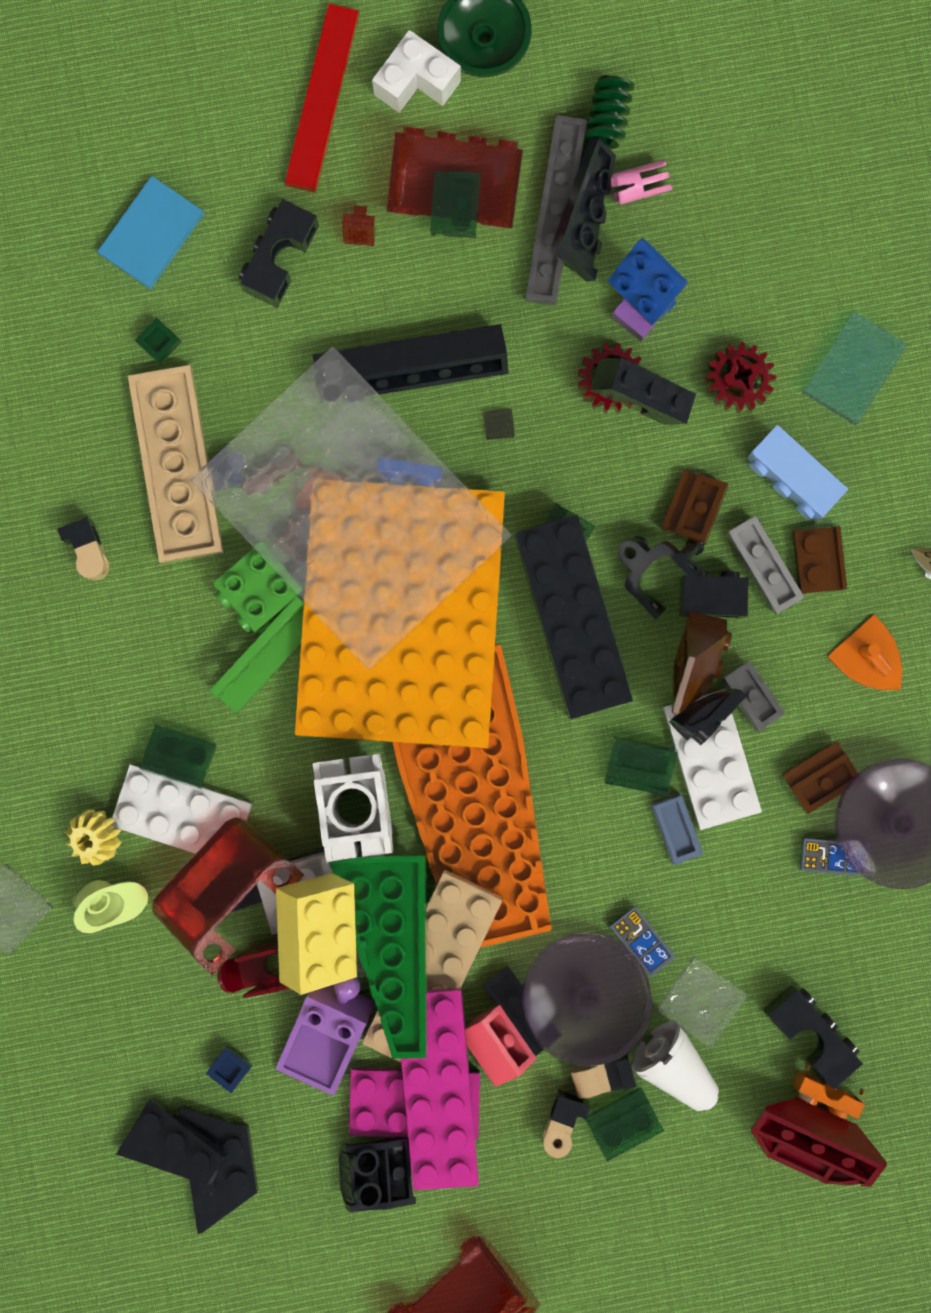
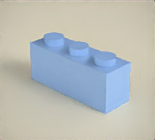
[746,425,848,521]

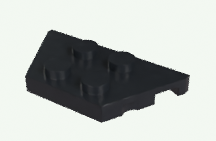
[179,1105,259,1234]

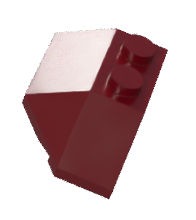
[751,1097,887,1187]

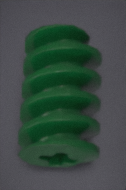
[585,75,635,149]

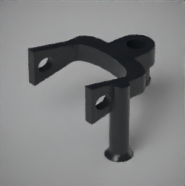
[618,536,704,620]

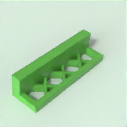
[209,596,304,714]

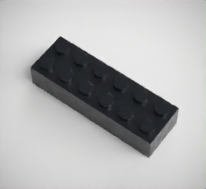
[514,514,633,719]

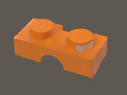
[792,1064,865,1119]

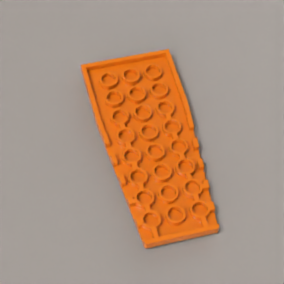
[392,645,552,948]

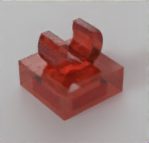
[342,205,376,246]

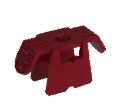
[217,940,289,998]

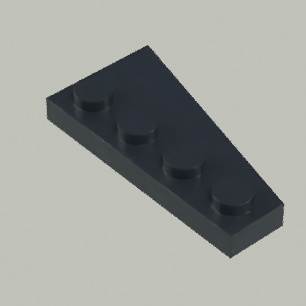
[551,136,616,282]

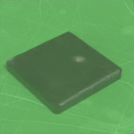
[484,409,515,440]

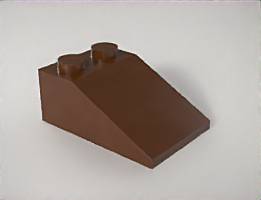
[672,611,732,715]

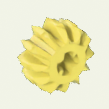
[64,809,122,866]

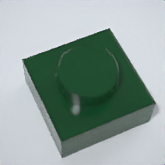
[135,318,181,364]

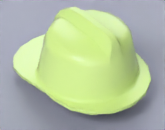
[72,880,148,933]

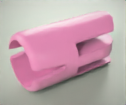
[611,159,672,205]

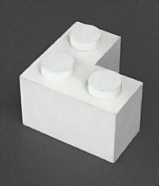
[372,30,461,113]

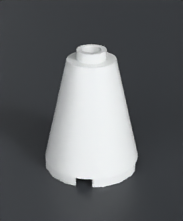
[631,1021,719,1111]

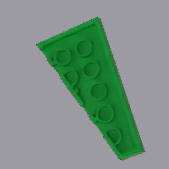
[329,856,428,1059]

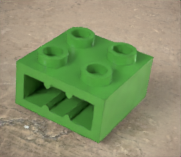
[213,541,305,634]

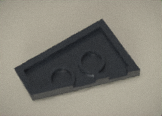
[116,1098,229,1185]

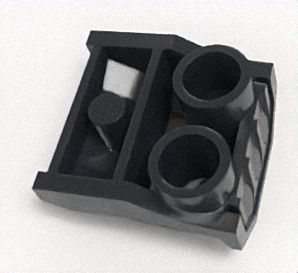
[669,688,747,746]
[338,1137,416,1213]

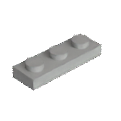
[726,516,805,615]

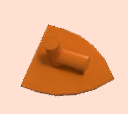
[827,614,903,690]

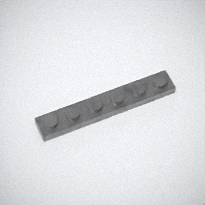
[525,115,587,307]

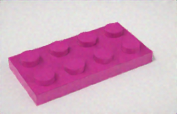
[349,1068,480,1139]

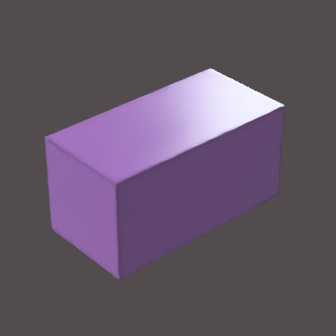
[611,299,656,342]

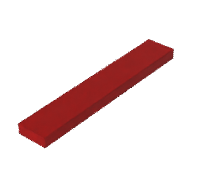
[285,3,359,193]

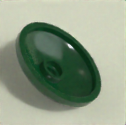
[437,0,532,77]

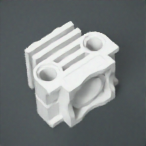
[313,754,393,862]

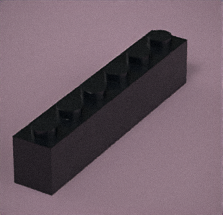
[313,324,509,404]

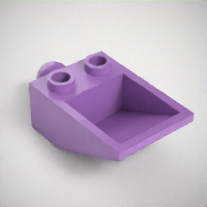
[276,977,375,1096]

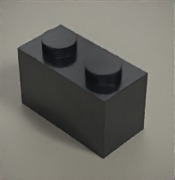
[679,570,749,619]

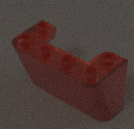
[386,127,524,229]
[152,817,304,975]

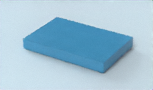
[97,176,204,290]

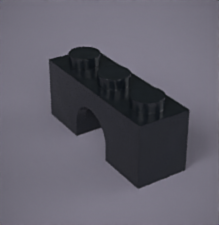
[239,199,319,308]
[590,358,696,425]
[763,985,863,1090]

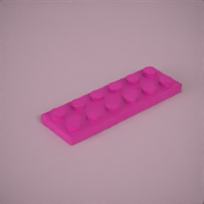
[401,988,479,1190]

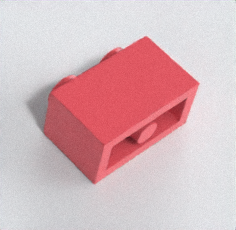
[465,1005,537,1087]

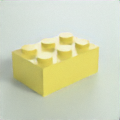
[276,873,357,995]

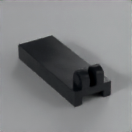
[482,966,561,1056]

